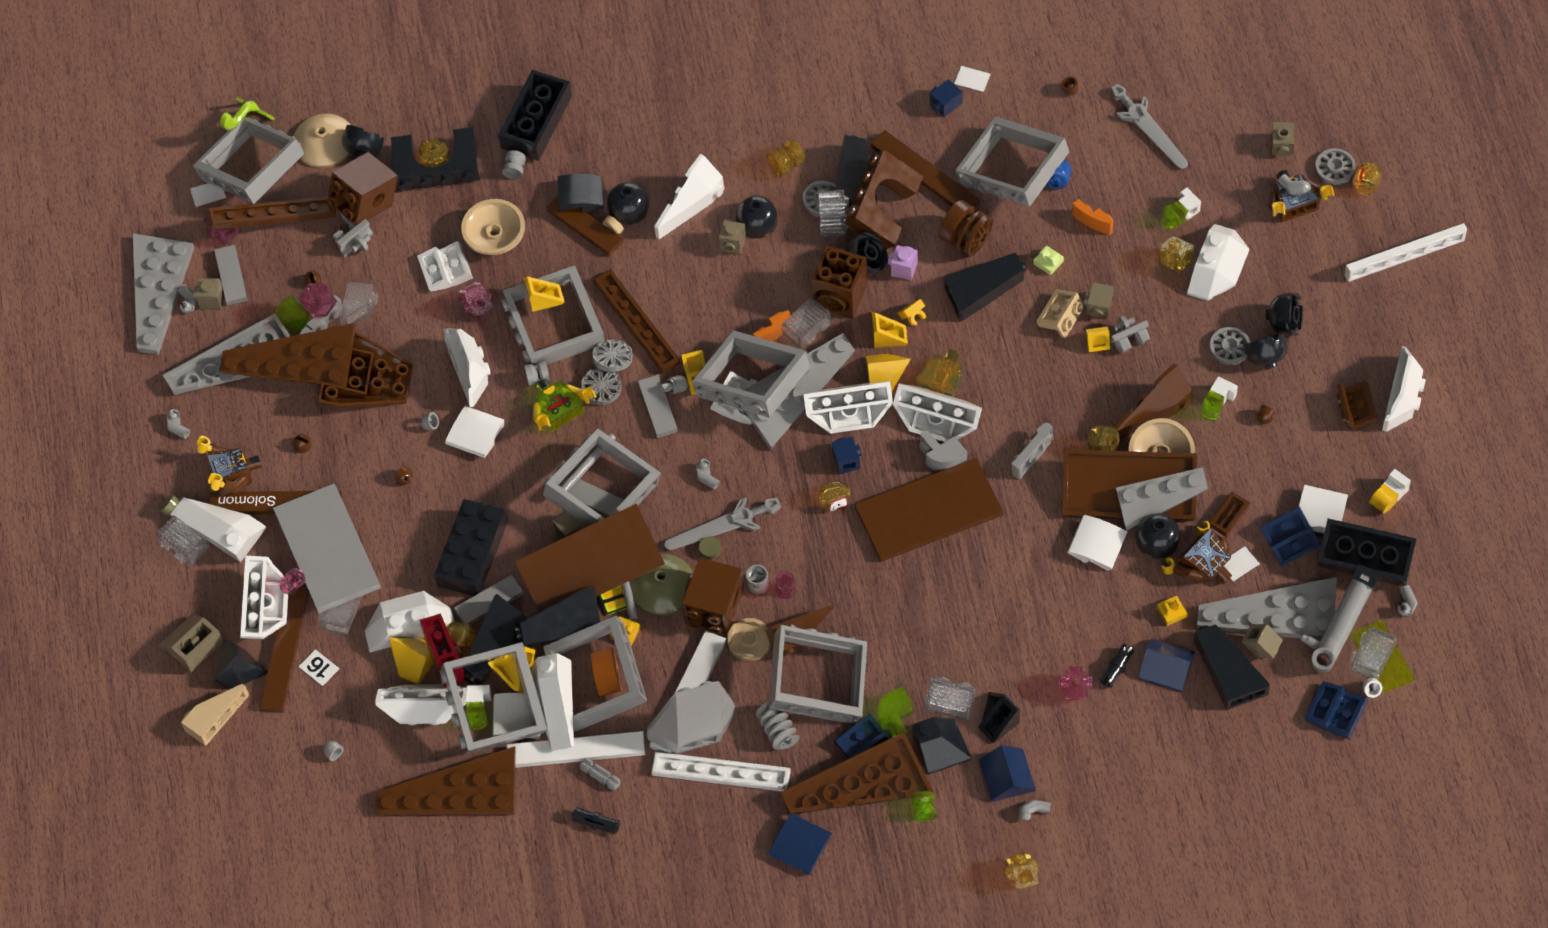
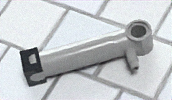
[1300,564,1380,674]

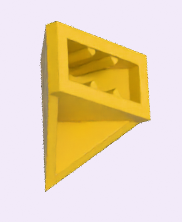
[523,277,564,312]
[871,312,908,348]
[865,354,911,392]
[389,637,433,685]
[488,647,536,693]

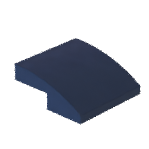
[1260,507,1321,567]
[1305,681,1368,740]
[834,714,893,759]
[769,813,832,875]

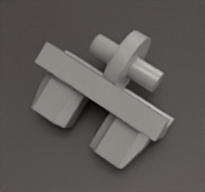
[333,219,373,257]
[1110,315,1150,354]

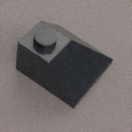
[912,717,971,775]

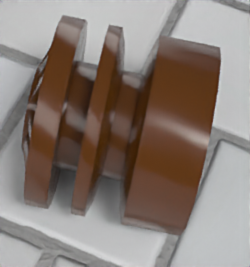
[939,200,993,256]

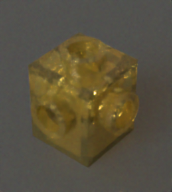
[418,137,449,167]
[1159,236,1194,272]
[1004,852,1040,890]

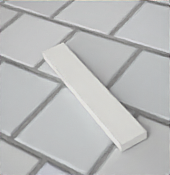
[1344,223,1467,282]
[650,631,726,754]
[507,731,645,768]
[651,752,791,791]

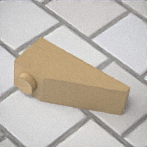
[181,684,249,746]

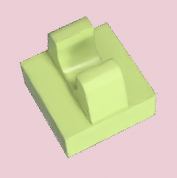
[1034,246,1064,275]

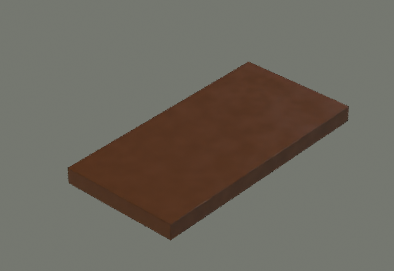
[1062,449,1197,520]
[855,458,1003,562]
[515,504,665,611]

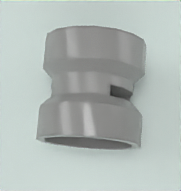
[502,150,526,179]
[524,360,550,386]
[746,564,769,594]

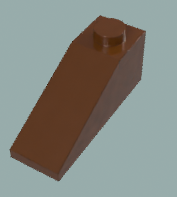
[765,605,833,657]

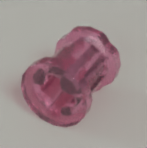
[280,568,305,595]
[775,571,796,599]

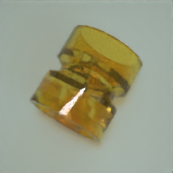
[767,138,806,177]

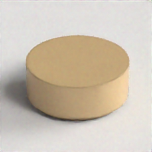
[603,215,624,235]

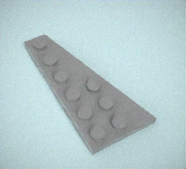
[133,233,195,355]
[163,313,290,395]
[744,333,855,450]
[1197,577,1337,640]

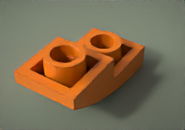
[1072,199,1114,235]
[753,310,791,342]
[591,647,622,697]

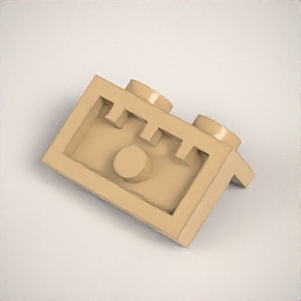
[1036,289,1084,338]

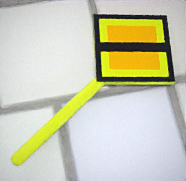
[599,585,627,616]

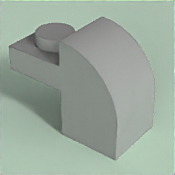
[919,430,967,472]

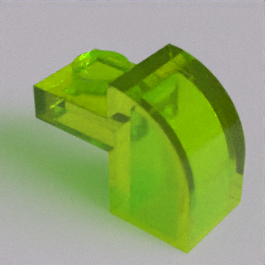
[274,290,325,331]
[878,686,913,737]

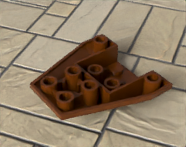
[318,326,414,408]

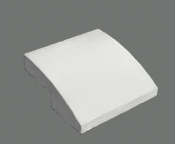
[417,241,473,291]
[710,371,757,425]
[445,406,504,458]
[1299,485,1348,534]
[1067,515,1127,571]
[492,693,541,739]

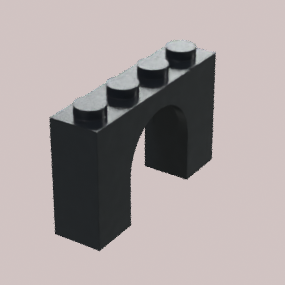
[391,127,480,191]

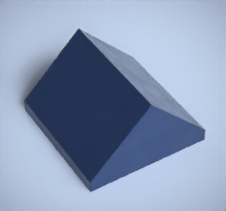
[1138,639,1195,692]
[979,745,1036,802]

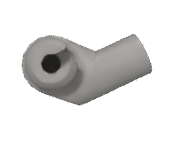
[1278,174,1311,195]
[178,285,197,314]
[166,409,190,439]
[696,459,720,490]
[1398,585,1417,617]
[1018,800,1051,821]

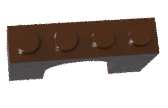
[844,150,923,249]

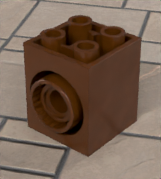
[327,152,398,226]
[811,246,868,319]
[682,557,744,635]

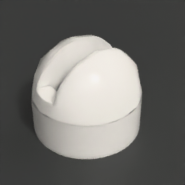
[1362,678,1382,698]

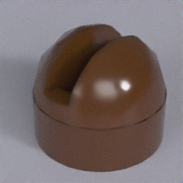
[1061,77,1078,95]
[304,271,322,289]
[1257,405,1276,424]
[293,434,311,453]
[394,465,413,485]

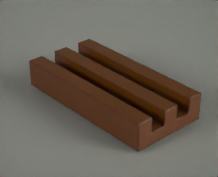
[1209,492,1251,538]

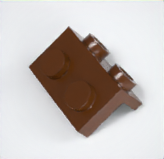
[1336,380,1378,430]

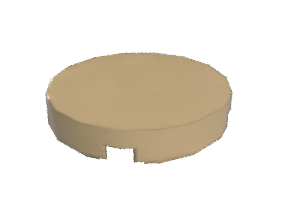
[727,618,771,661]

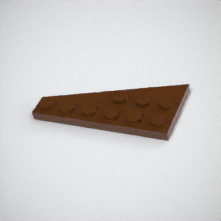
[220,323,356,388]
[780,732,934,814]
[376,746,516,816]

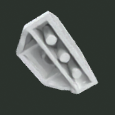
[1187,224,1249,301]
[443,328,491,407]
[1382,346,1426,432]
[803,381,893,434]
[893,383,982,442]
[240,556,289,639]
[365,591,457,652]
[375,684,469,725]

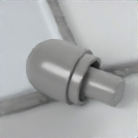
[659,375,688,394]

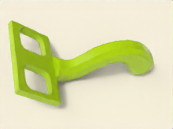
[220,97,275,130]

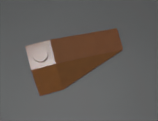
[1112,363,1192,439]

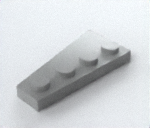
[1116,467,1208,531]

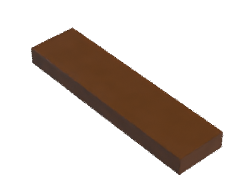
[546,196,623,256]

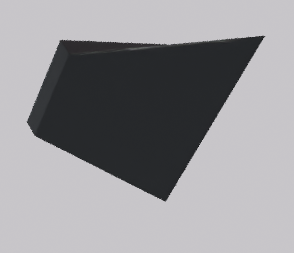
[214,639,268,689]
[978,692,1020,743]

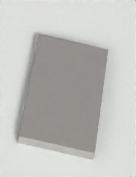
[273,483,381,613]

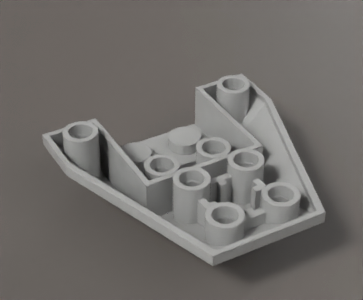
[647,681,736,754]

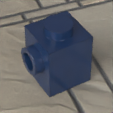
[930,79,963,117]
[831,437,862,475]

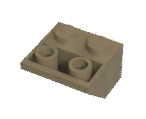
[160,614,223,672]

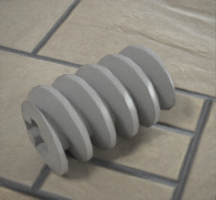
[756,700,800,750]

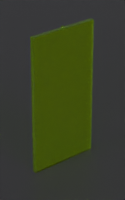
[1350,620,1416,694]

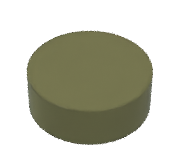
[159,494,180,516]
[699,536,722,560]

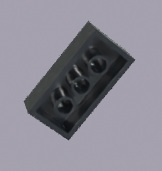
[498,70,572,161]
[434,499,508,596]
[1317,518,1417,586]

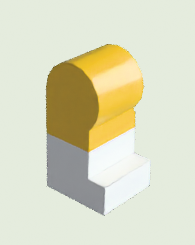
[1369,469,1411,514]

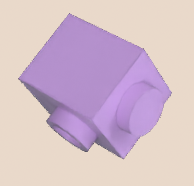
[888,245,918,281]

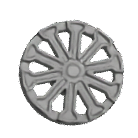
[1315,148,1355,185]
[803,180,839,217]
[1210,327,1250,365]
[592,340,633,372]
[581,367,622,405]

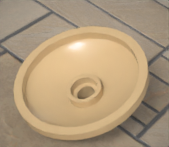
[294,114,350,168]
[461,199,525,255]
[1128,418,1195,453]

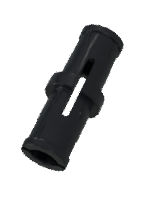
[1100,644,1134,688]
[572,807,620,834]

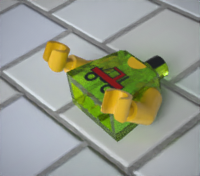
[533,379,597,433]

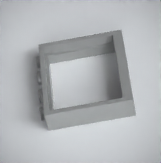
[193,116,305,204]
[955,116,1069,207]
[501,265,605,365]
[693,330,810,418]
[543,429,661,527]
[543,616,648,732]
[768,625,867,725]
[439,643,547,754]

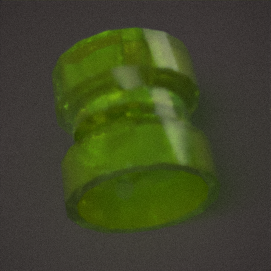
[912,791,936,822]

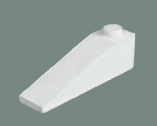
[654,154,724,239]
[170,497,267,563]
[530,653,574,751]

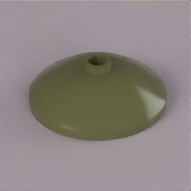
[629,554,693,616]

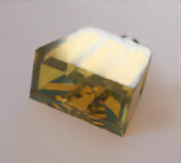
[916,349,962,398]

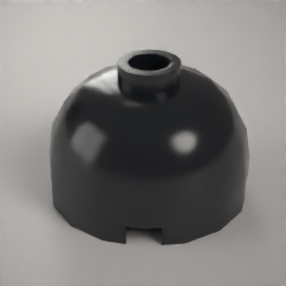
[342,125,385,160]
[607,182,649,225]
[736,195,778,239]
[846,232,888,276]
[1265,293,1304,336]
[1243,333,1288,370]
[1135,513,1181,559]

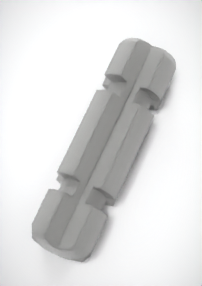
[580,758,621,791]

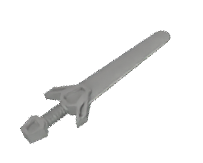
[1111,84,1188,169]
[664,497,781,550]

